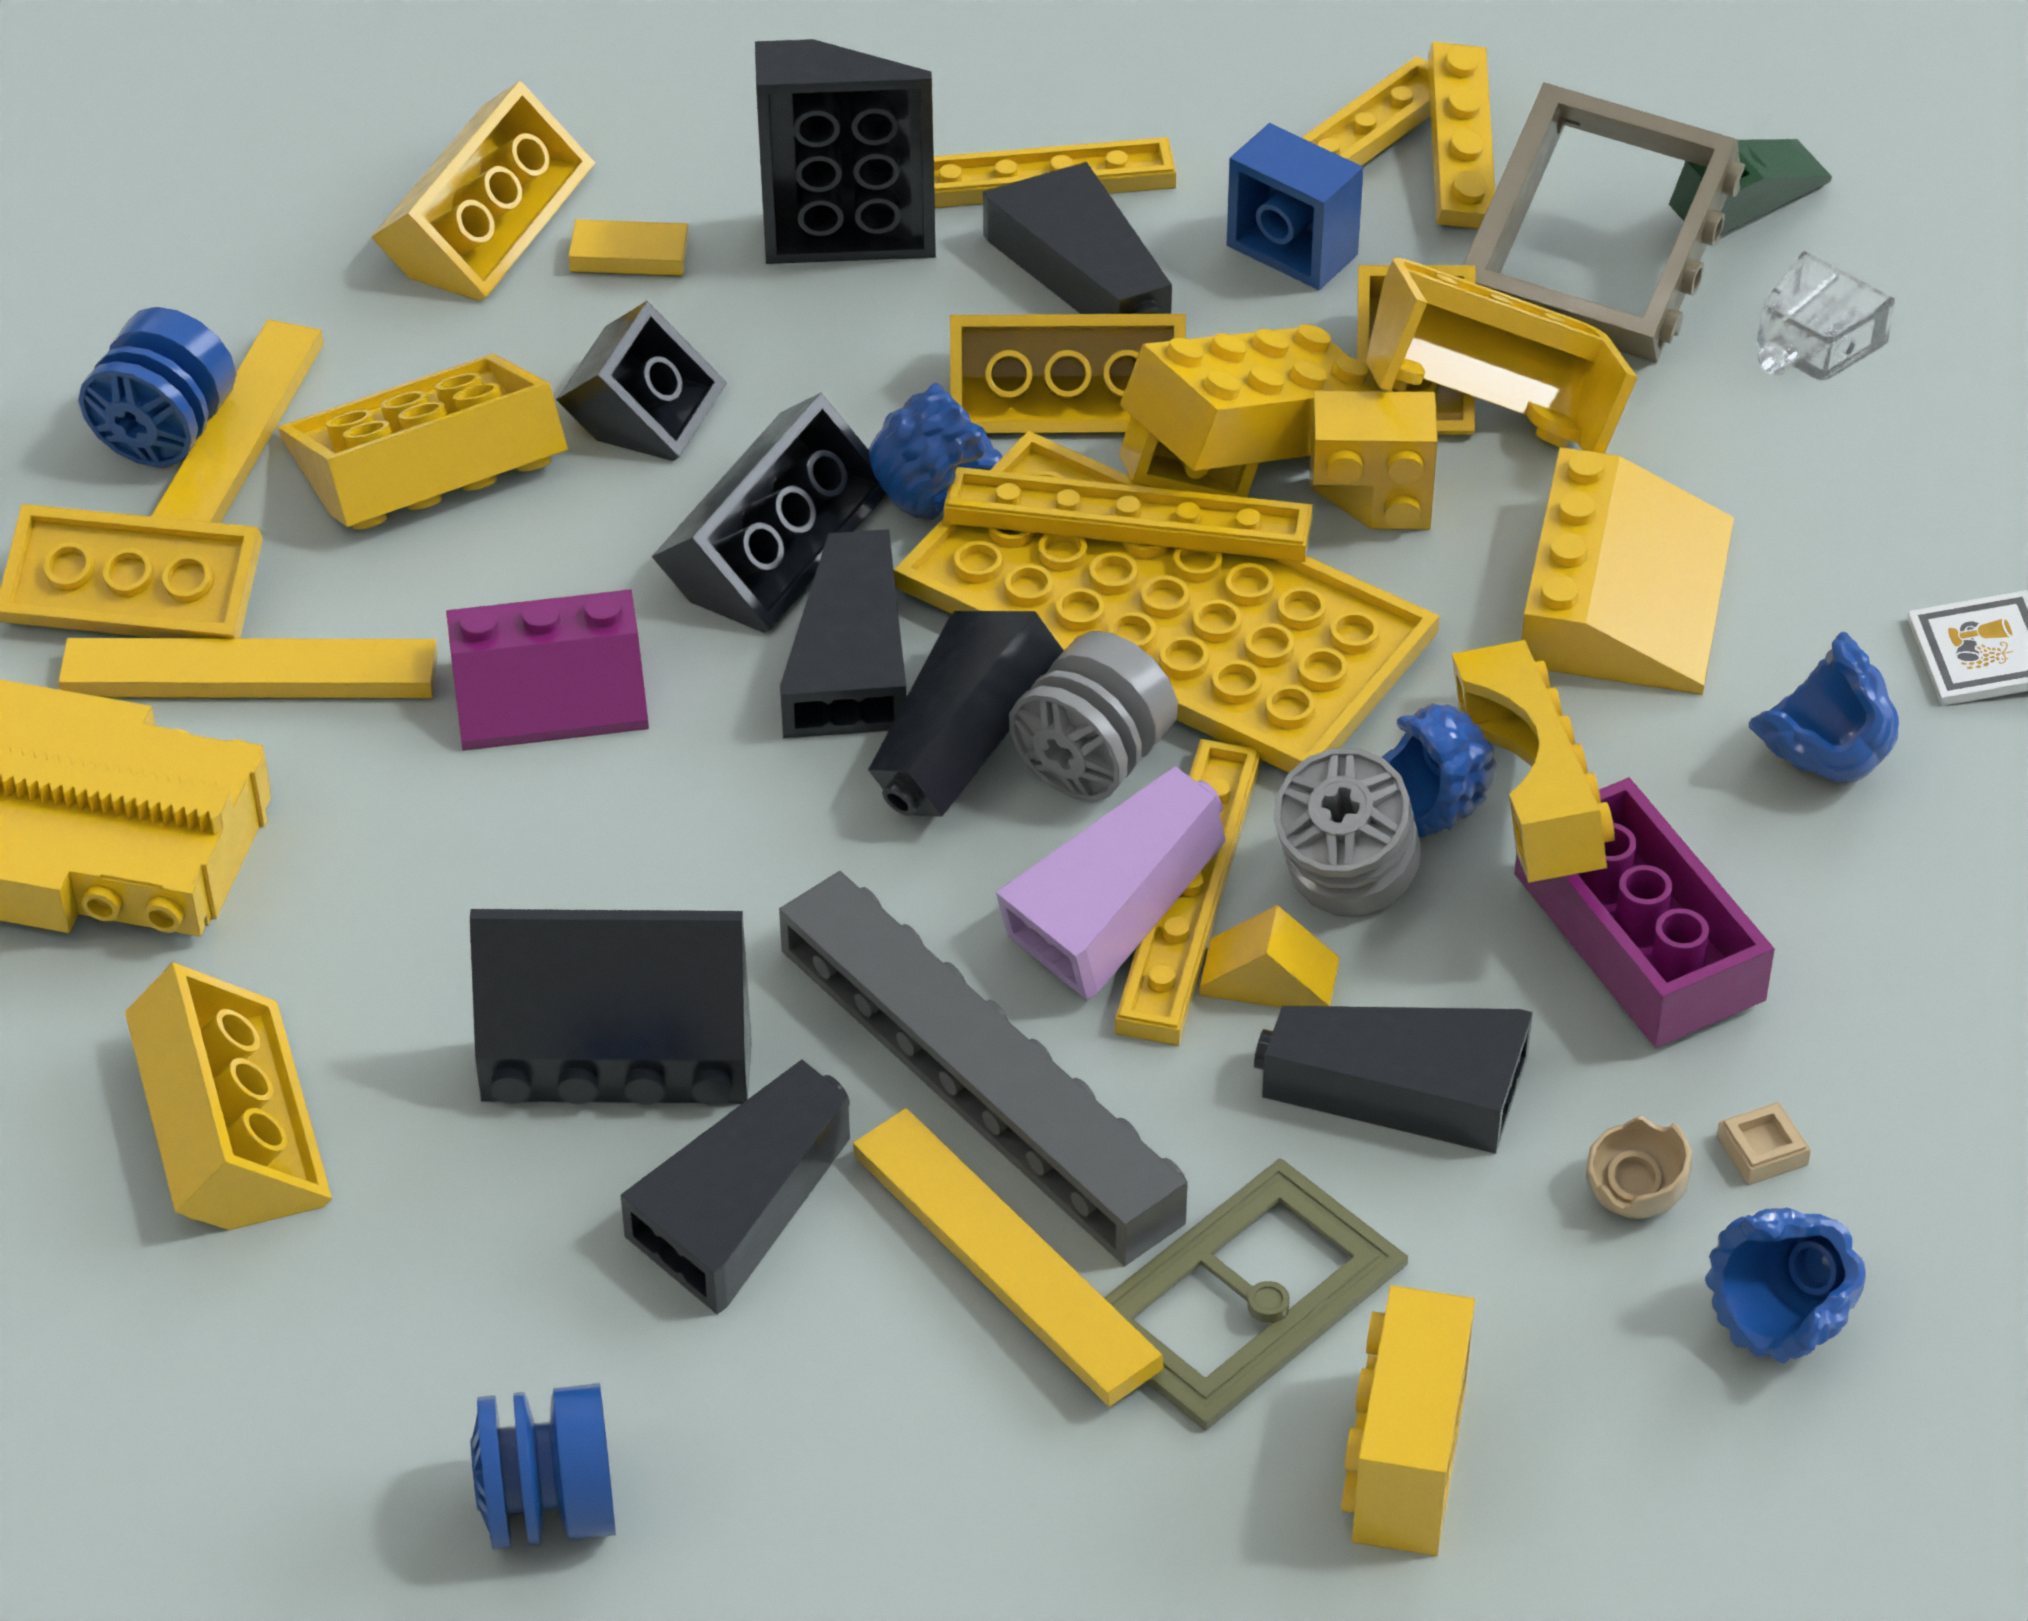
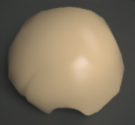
[1586,1115,1692,1220]

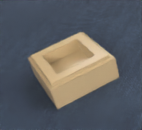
[1717,1102,1811,1185]

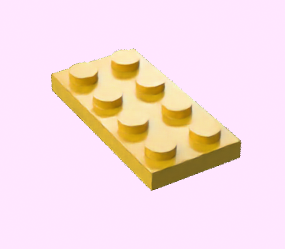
[0,504,263,638]

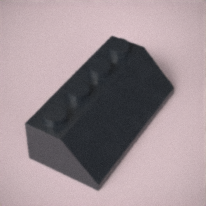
[652,392,886,632]

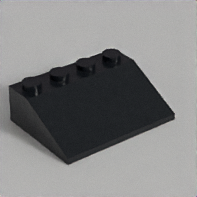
[755,39,936,264]
[470,909,752,1105]

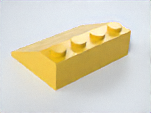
[277,353,568,529]
[1521,447,1734,695]

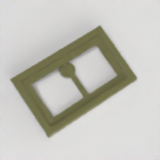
[1104,1158,1408,1431]

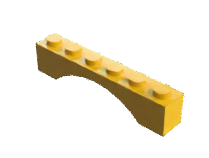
[1452,640,1615,883]

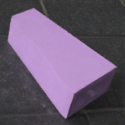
[996,766,1226,1001]

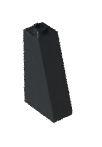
[983,162,1172,314]
[780,529,907,738]
[868,611,1064,817]
[1254,1006,1533,1154]
[620,1059,850,1315]

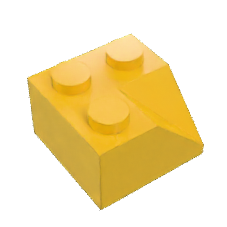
[1309,391,1438,530]

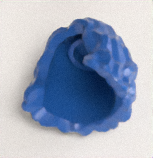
[869,383,1003,520]
[1749,632,1899,782]
[1382,703,1497,838]
[1705,1207,1866,1364]

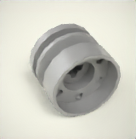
[1009,631,1178,801]
[1274,748,1421,916]

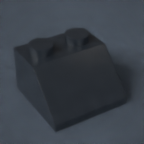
[556,301,727,461]

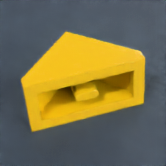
[1199,905,1339,1008]

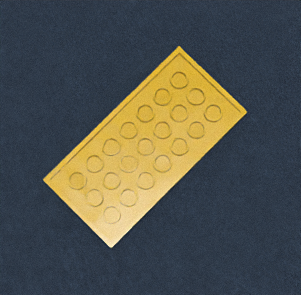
[894,430,1440,773]

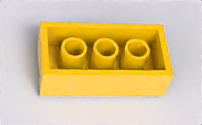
[1120,324,1387,471]

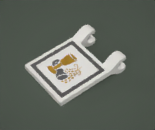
[1908,590,2028,706]

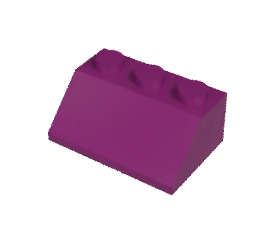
[446,589,649,751]

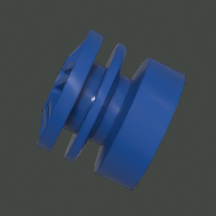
[78,307,237,467]
[470,1383,616,1550]

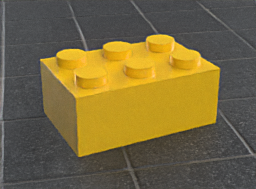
[1341,1285,1476,1556]

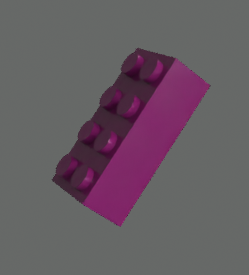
[1514,777,1775,1048]

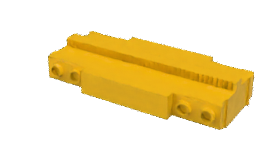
[0,679,271,937]

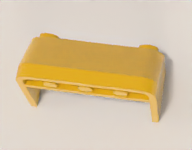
[1366,258,1638,454]

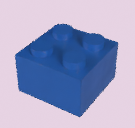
[1226,123,1364,290]

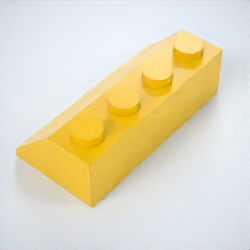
[371,81,595,301]
[950,314,1186,433]
[125,962,332,1230]

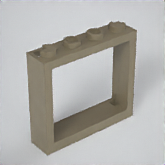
[1463,82,1746,363]

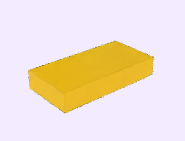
[568,219,689,276]

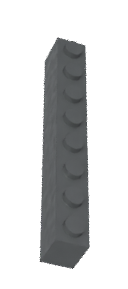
[779,871,1188,1267]

